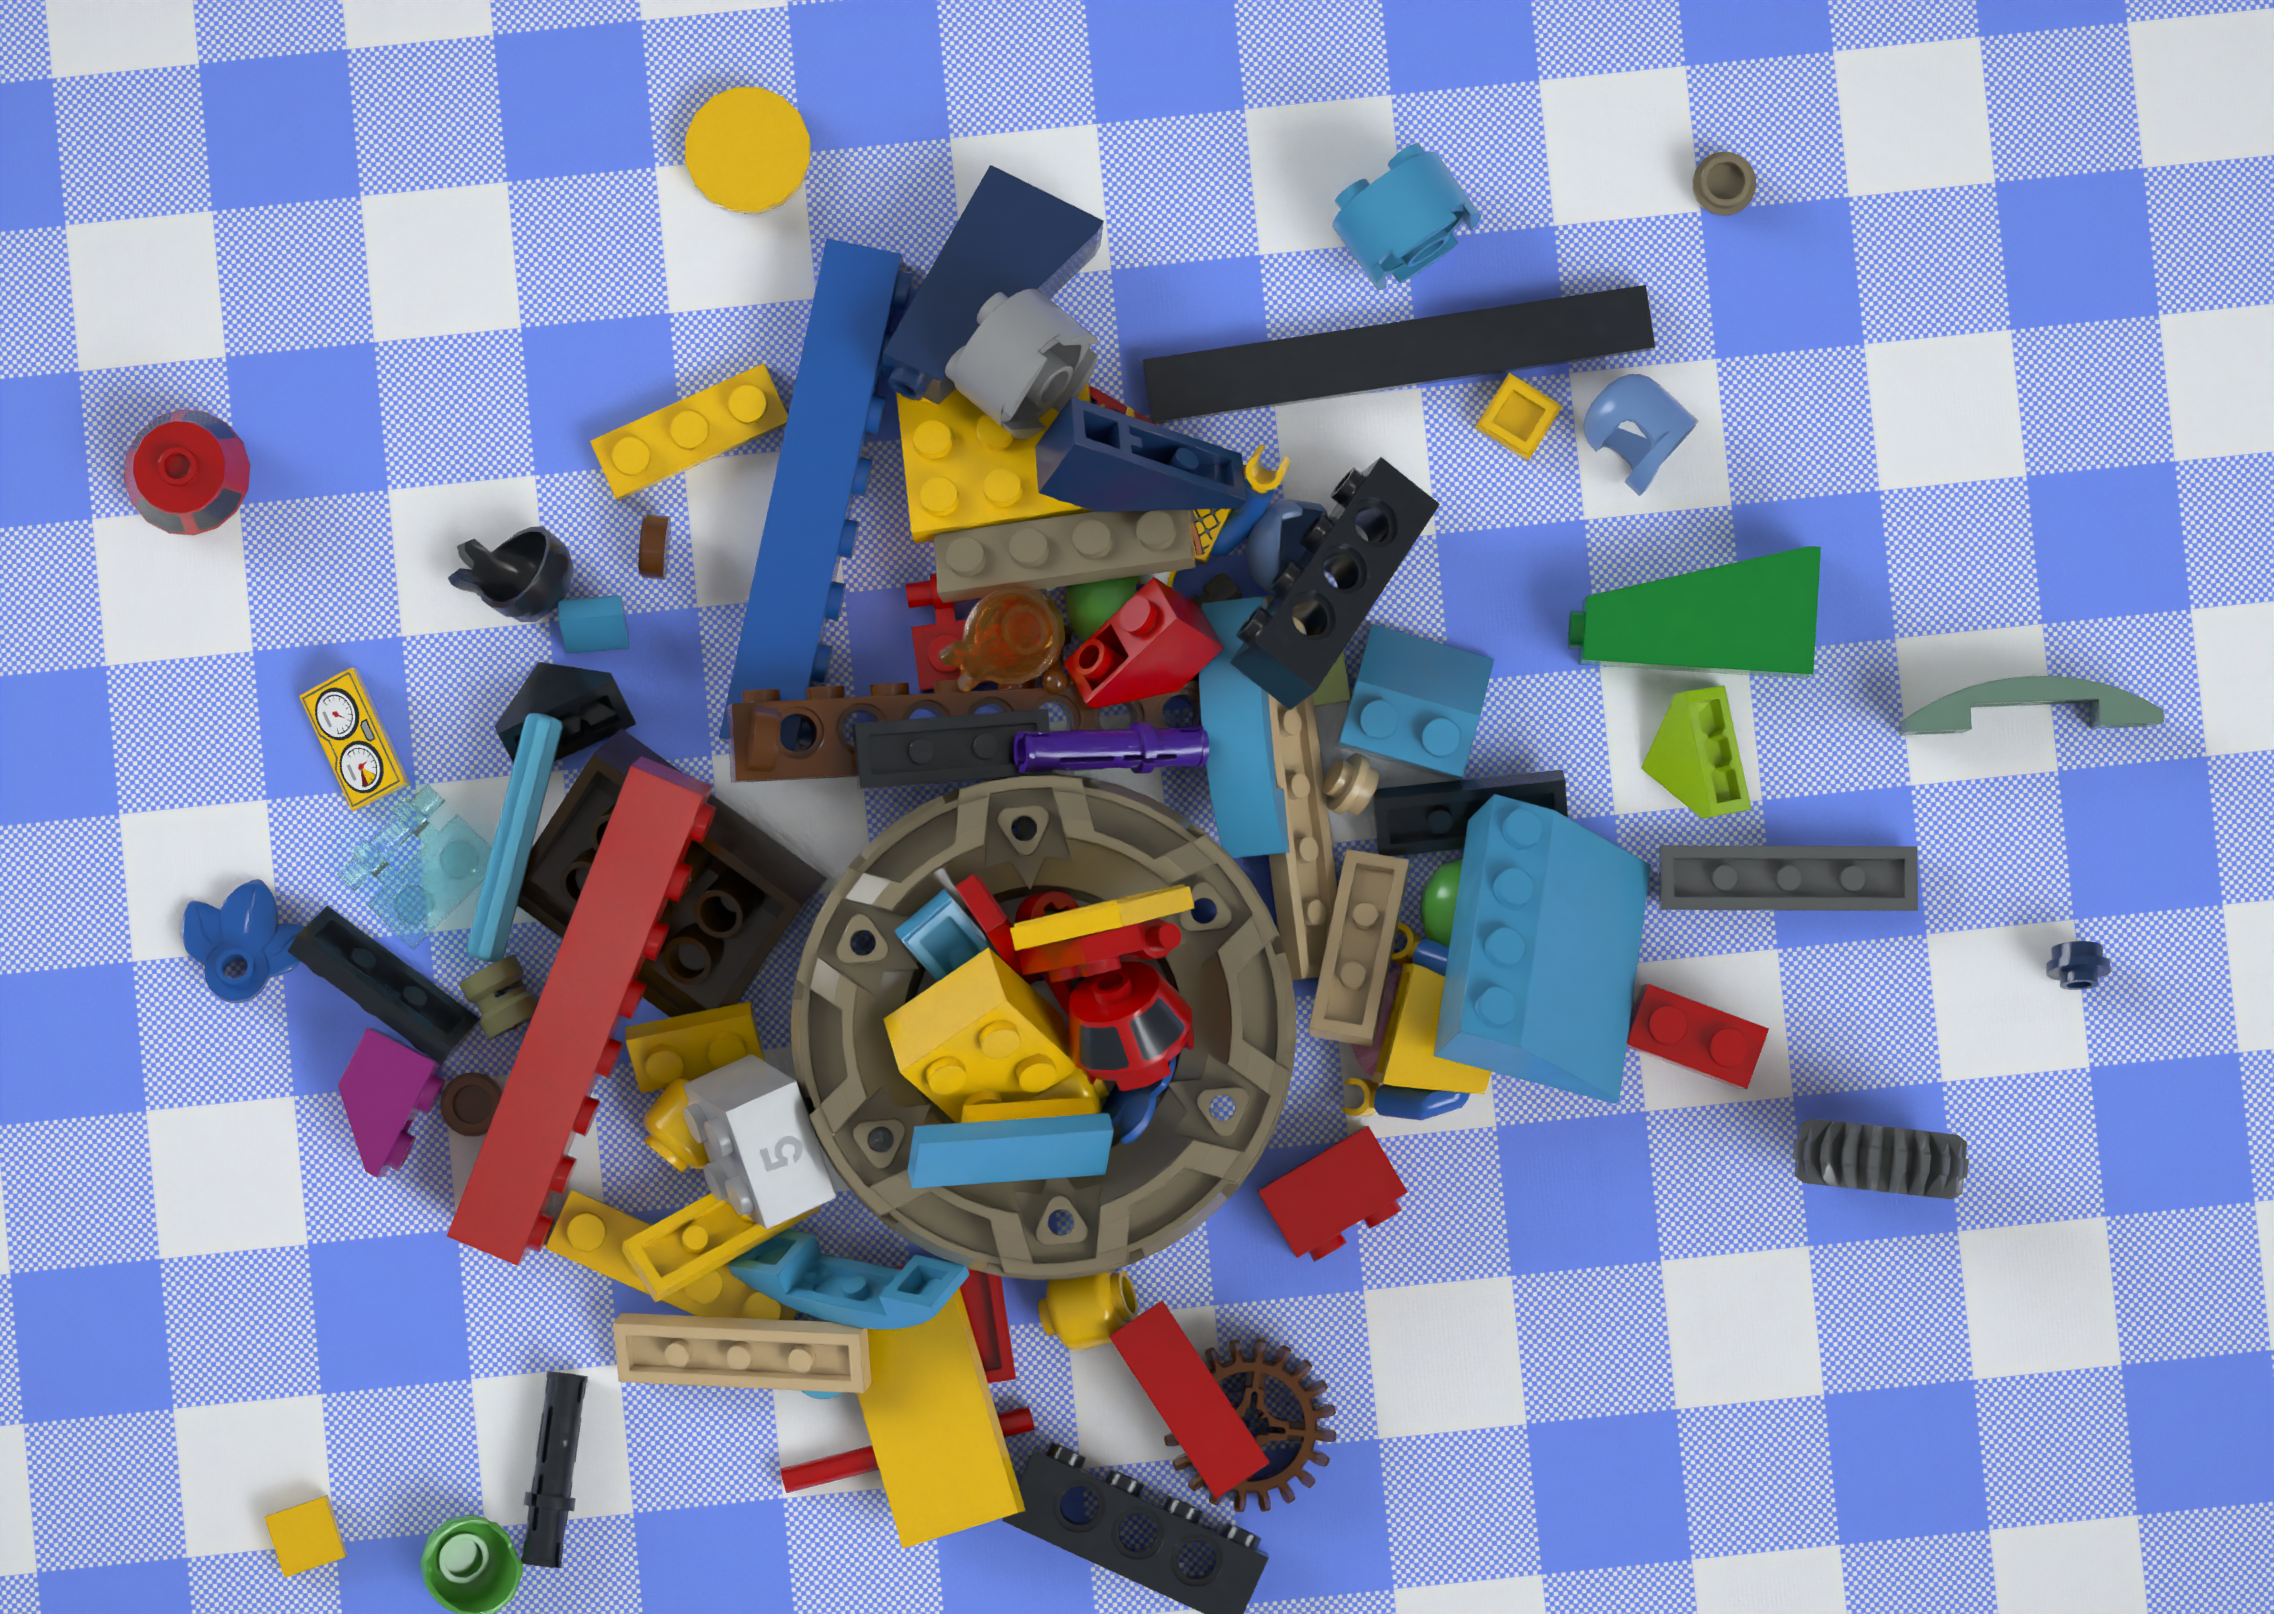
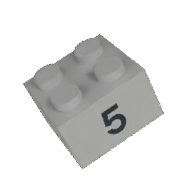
[683,1054,836,1229]

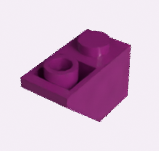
[338,1028,445,1177]

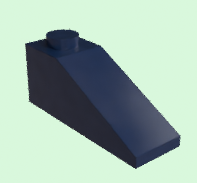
[1035,397,1247,512]

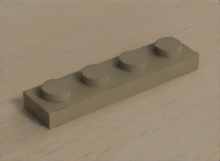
[934,510,1196,603]

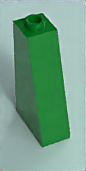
[1568,546,1821,679]

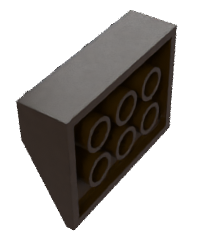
[517,728,827,1018]

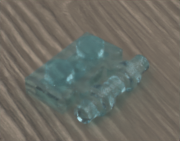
[337,783,492,950]

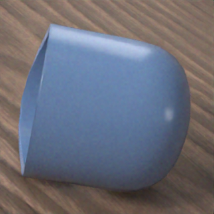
[1583,374,1699,496]

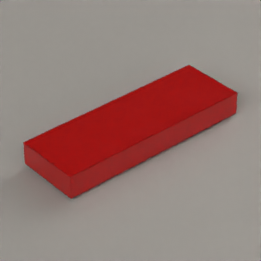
[1109,1300,1270,1499]

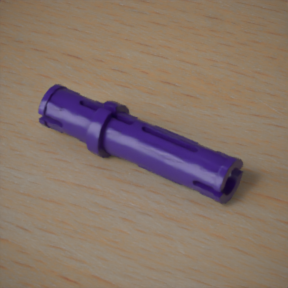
[1014,722,1209,774]

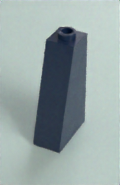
[882,165,1104,405]

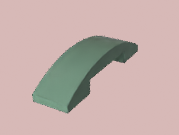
[1899,676,2164,735]

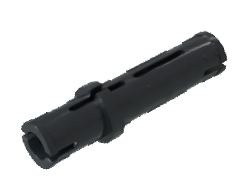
[521,1371,588,1568]

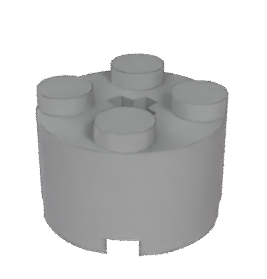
[945,289,1099,439]

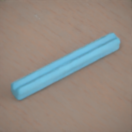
[466,713,563,962]

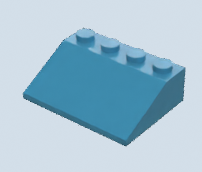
[1433,794,1651,1104]

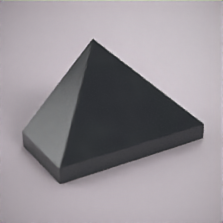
[495,662,636,764]

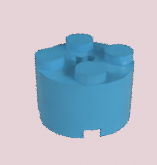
[1332,143,1481,290]

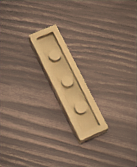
[613,1313,872,1393]

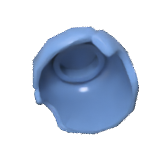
[1245,499,1329,593]

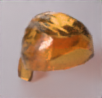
[939,586,1065,692]

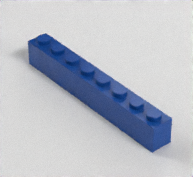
[719,238,913,752]

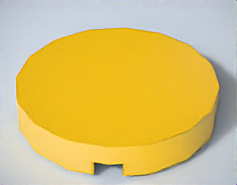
[685,87,811,214]

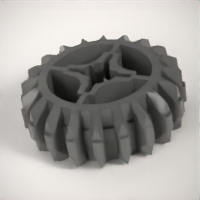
[1793,1119,1969,1199]

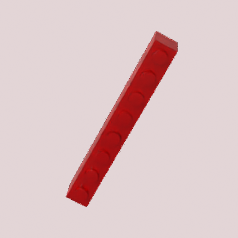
[447,756,716,1266]

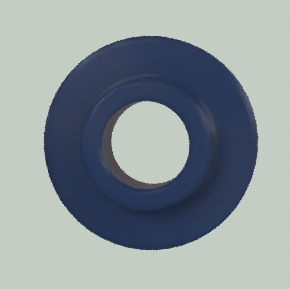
[2046,941,2111,990]

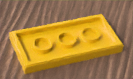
[857,1288,1026,1549]

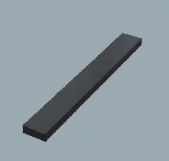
[1143,285,1656,424]

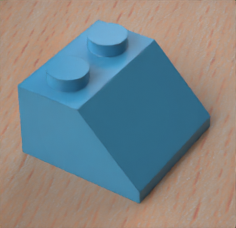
[1337,624,1494,781]

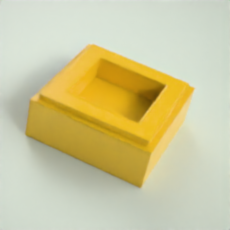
[1474,373,1563,462]
[264,1495,348,1578]

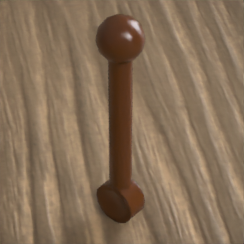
[1042,624,1072,694]

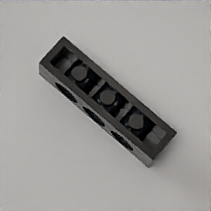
[1230,457,1440,710]
[1002,1442,1269,1614]

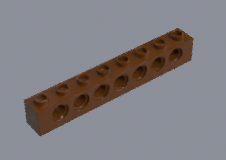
[727,672,1202,783]

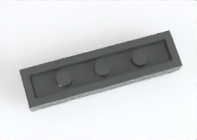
[1659,845,1918,911]

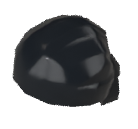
[448,526,574,622]

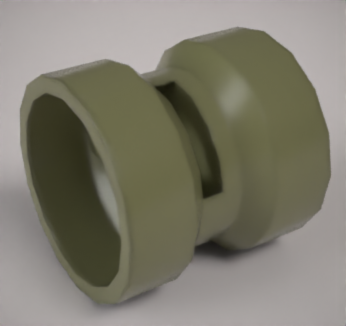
[459,954,539,1041]

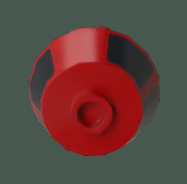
[124,410,250,536]
[1068,961,1194,1091]

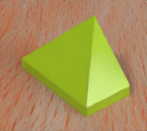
[1641,685,1752,819]

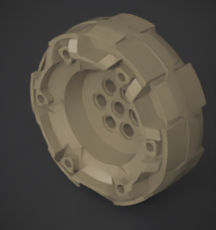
[791,774,1297,1280]

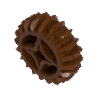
[1164,1338,1336,1512]

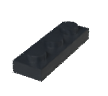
[852,709,1053,789]
[1373,770,1568,856]
[288,906,480,1065]

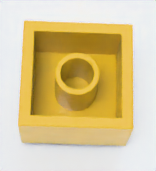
[883,947,1079,1123]

